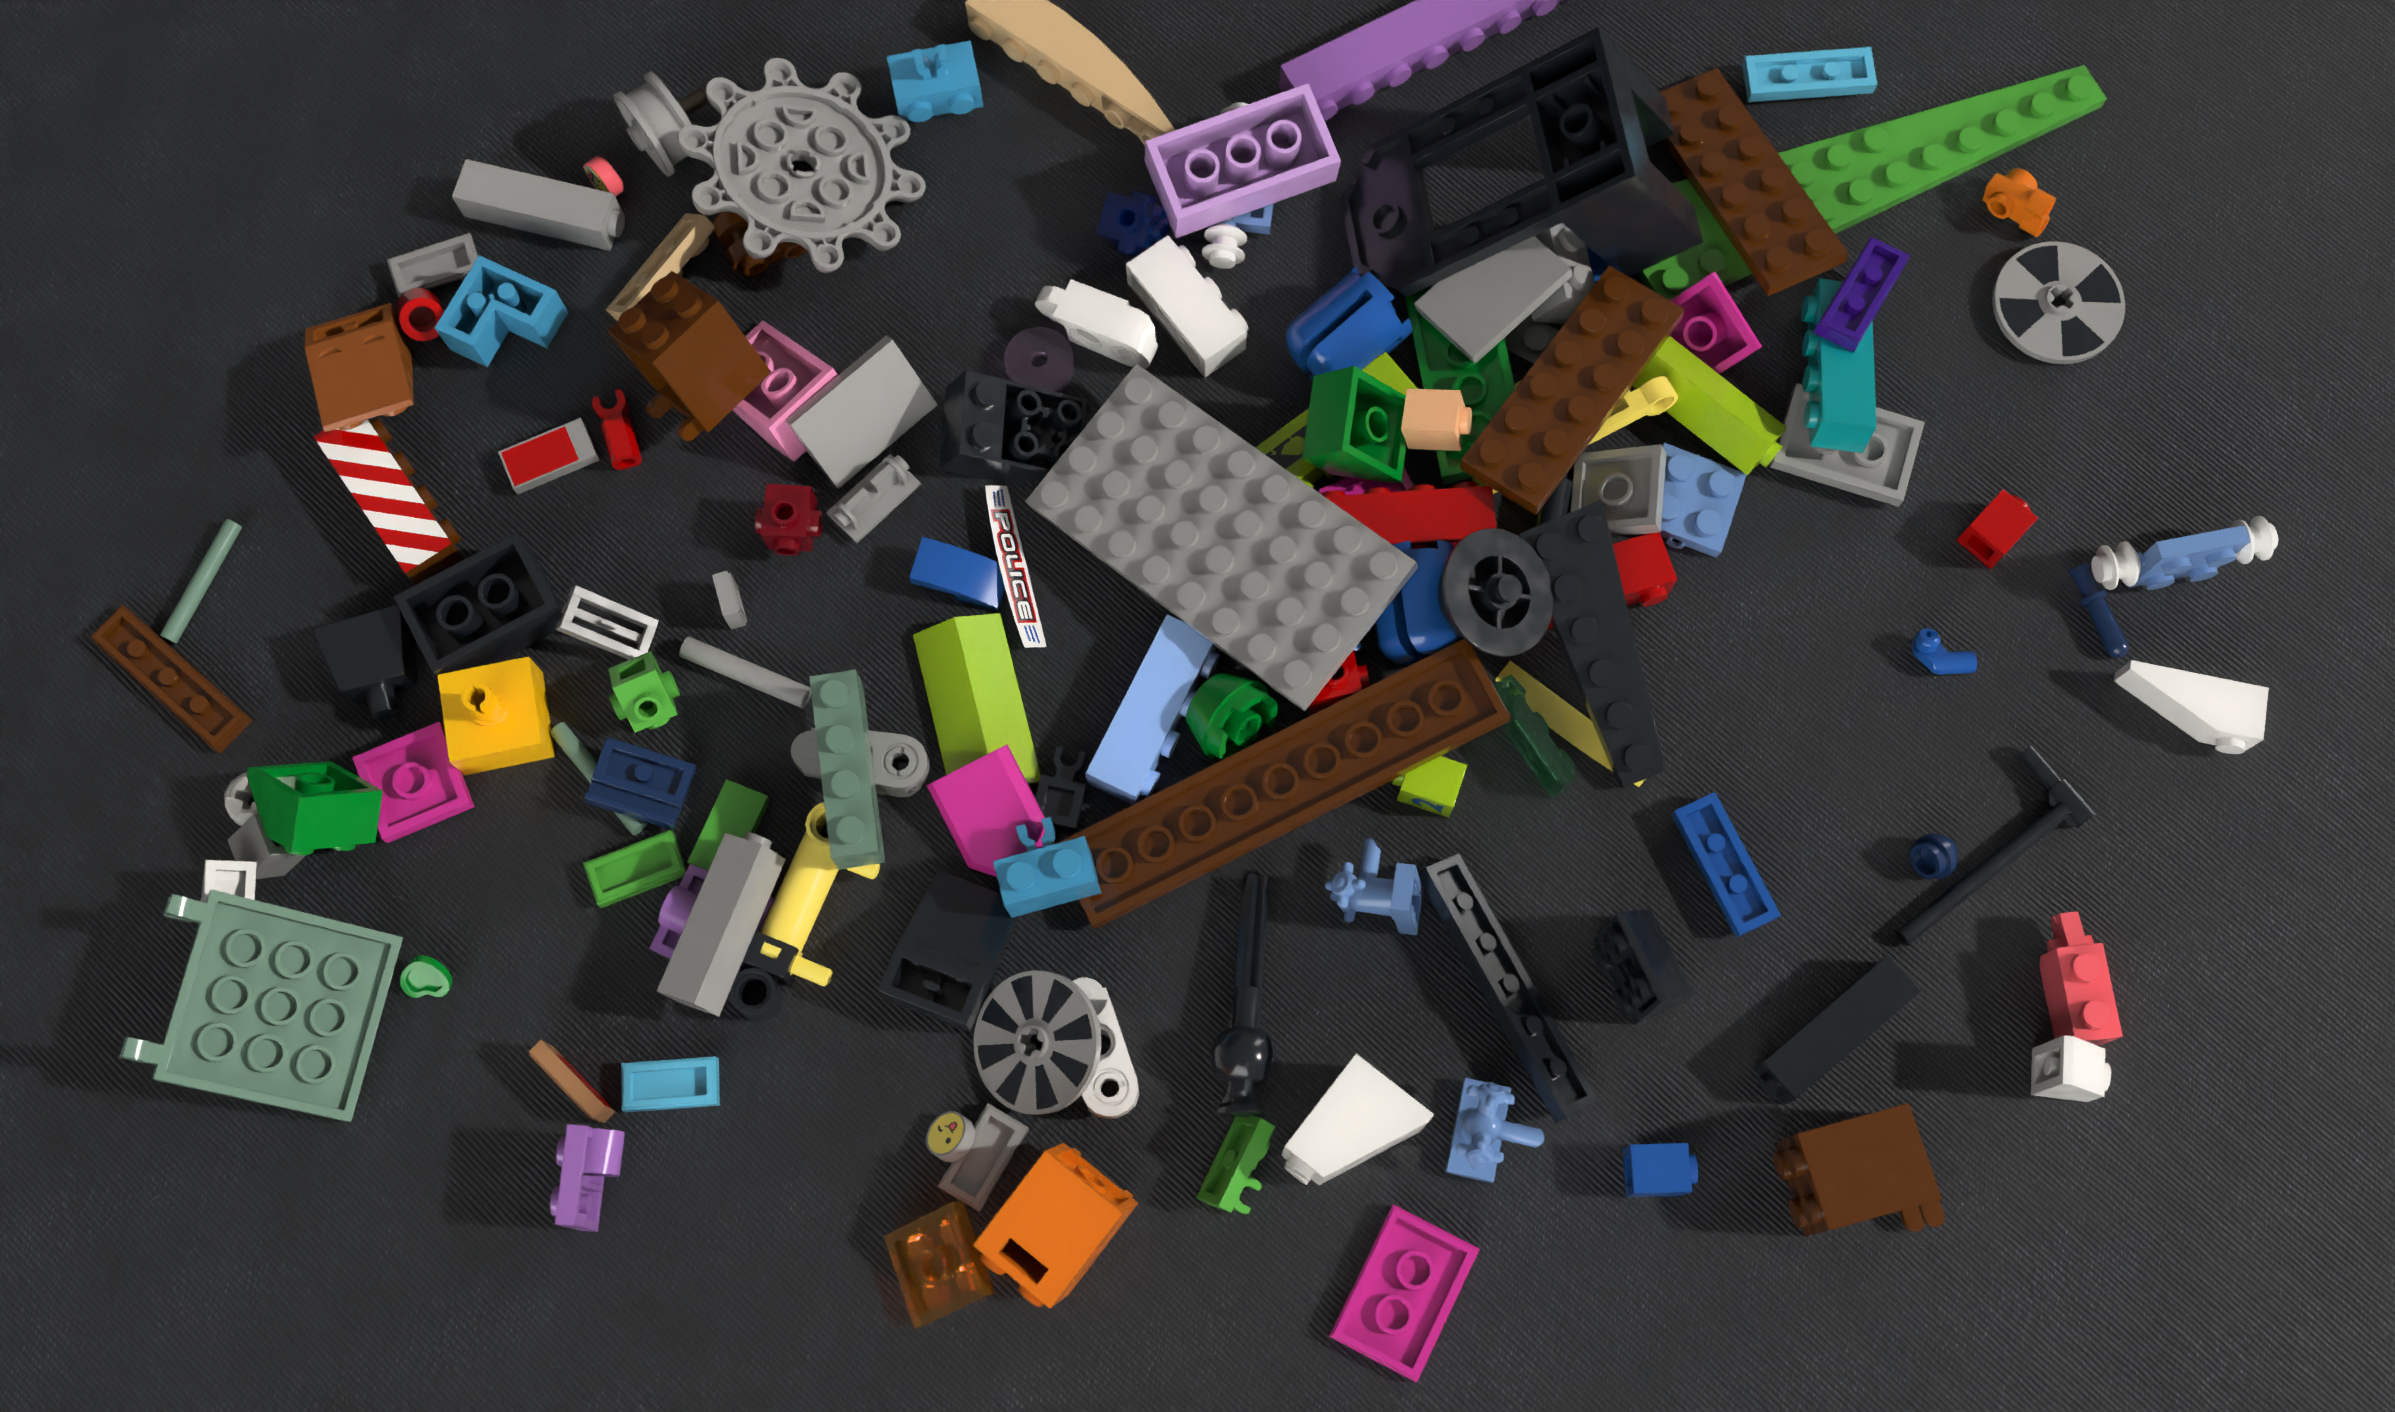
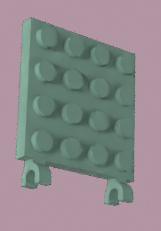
[119,889,403,1122]

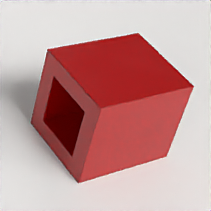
[1956,489,2038,569]

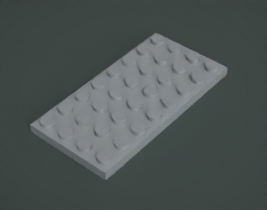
[1025,364,1418,712]

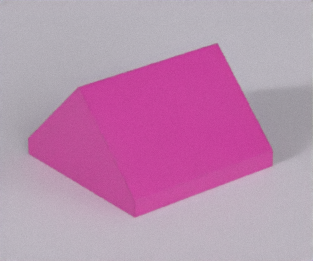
[1670,272,1762,374]

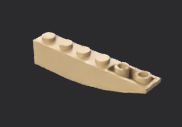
[965,0,1175,145]

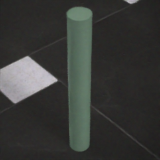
[159,519,242,644]
[550,722,647,835]

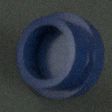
[1910,833,1958,879]

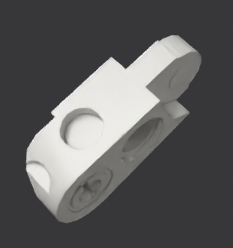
[1035,279,1158,369]
[1073,977,1139,1119]

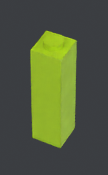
[1633,336,1787,475]

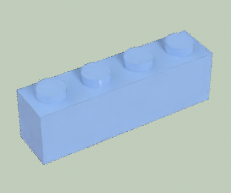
[1086,615,1220,805]

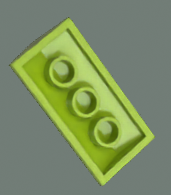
[913,613,1041,787]

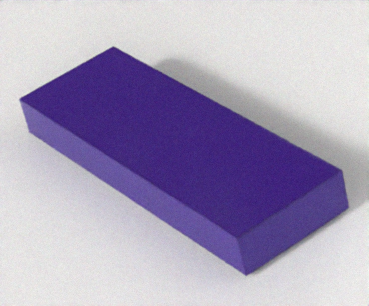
[1814,236,1910,352]

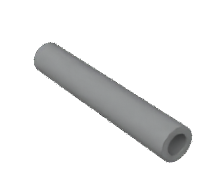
[679,636,811,709]

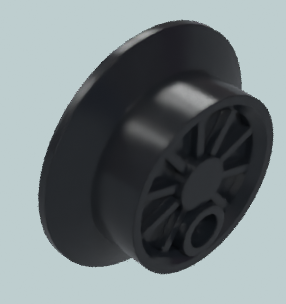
[1438,528,1553,657]

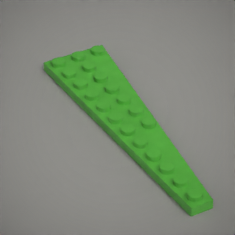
[1637,65,2107,301]

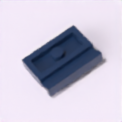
[584,737,696,830]

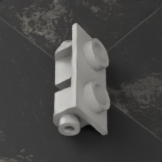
[826,454,921,543]

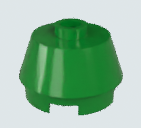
[1186,673,1278,760]

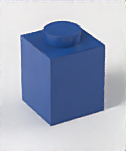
[1622,1143,1698,1197]

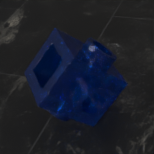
[1096,191,1169,257]

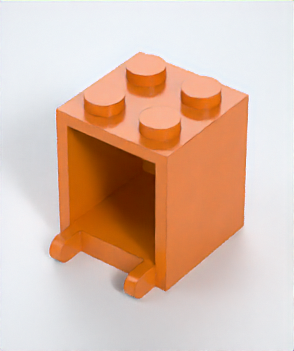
[973,1143,1138,1309]

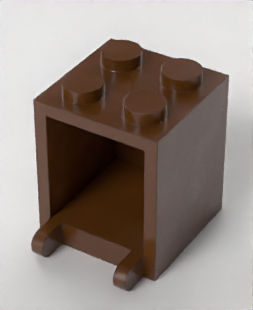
[607,271,771,441]
[1773,1103,1945,1236]

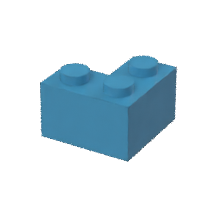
[434,255,569,367]

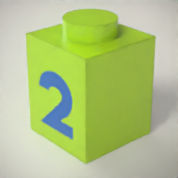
[1392,756,1467,818]

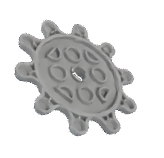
[678,58,926,273]

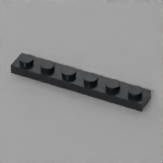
[1418,853,1599,1124]

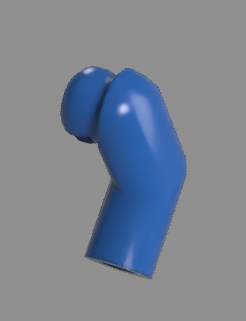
[1911,628,1977,675]

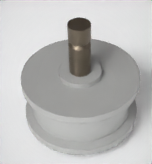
[613,71,709,177]

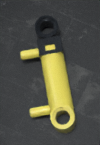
[729,802,880,1022]

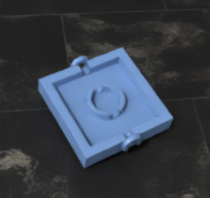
[1660,443,1746,558]

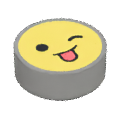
[926,1111,975,1162]

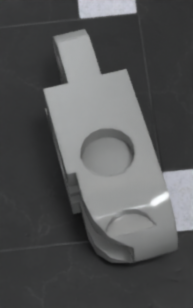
[791,728,929,797]

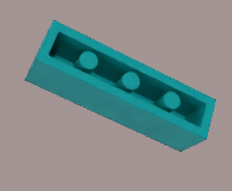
[1801,279,1877,453]

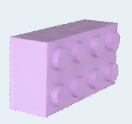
[1145,83,1341,238]

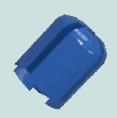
[1286,266,1413,382]
[1375,540,1462,666]

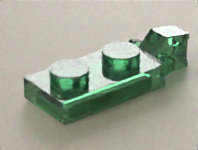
[1493,675,1577,799]

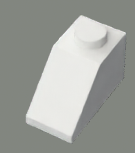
[2031,1035,2111,1102]

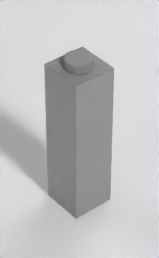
[452,159,625,251]
[657,832,786,1017]

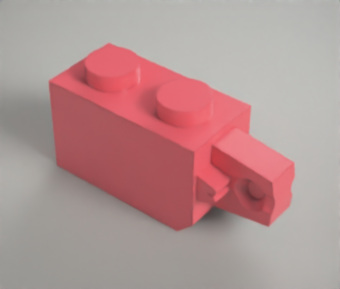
[2039,911,2123,1045]

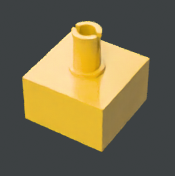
[437,656,555,775]

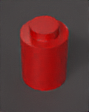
[396,288,444,341]

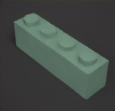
[809,669,885,870]

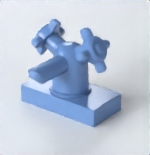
[1325,837,1424,935]
[1445,1078,1544,1183]

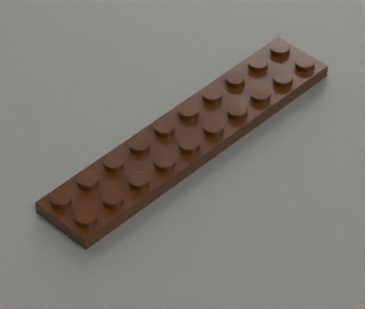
[1056,639,1510,929]

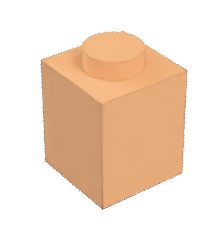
[1401,389,1472,451]

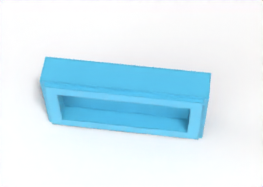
[621,1056,720,1113]

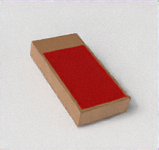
[529,1040,616,1123]

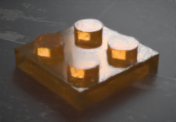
[883,1200,995,1329]

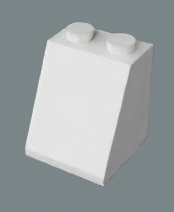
[1281,1054,1434,1185]

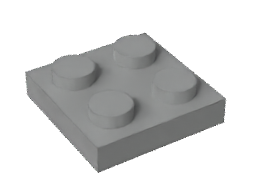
[1571,444,1666,537]

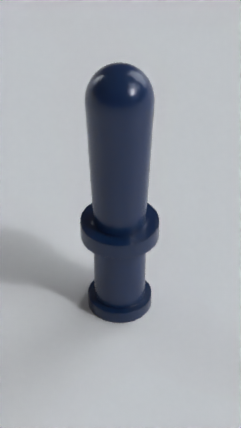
[2068,563,2129,658]

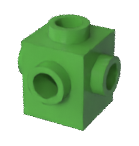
[608,651,680,733]

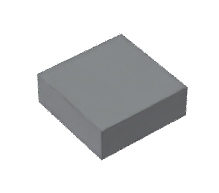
[712,571,747,630]

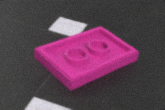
[1329,1204,1480,1382]

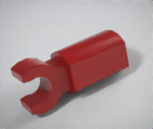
[592,389,642,470]

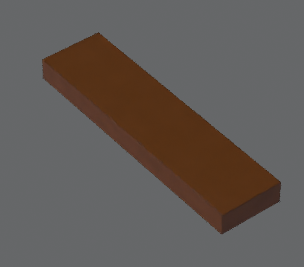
[90,604,253,754]

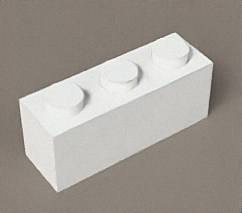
[1126,236,1248,378]

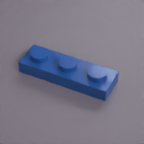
[1671,792,1781,938]

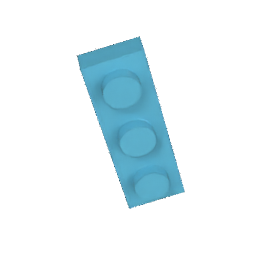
[1742,47,1877,102]

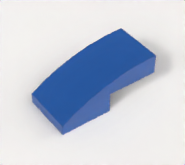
[909,537,1005,611]

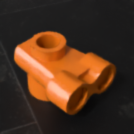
[1982,168,2056,237]

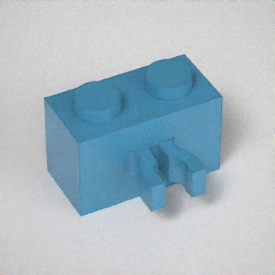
[887,41,984,122]
[993,817,1102,918]

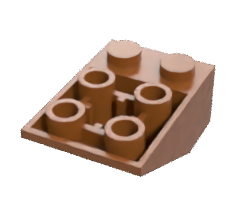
[304,303,414,432]

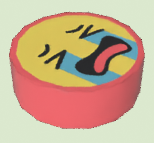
[583,156,623,197]

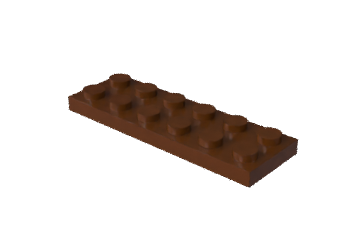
[1660,68,1848,296]
[1460,266,1685,515]

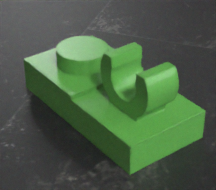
[1196,1116,1275,1214]

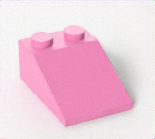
[733,321,838,462]

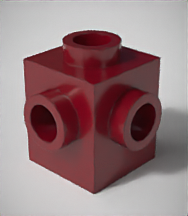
[755,484,823,556]

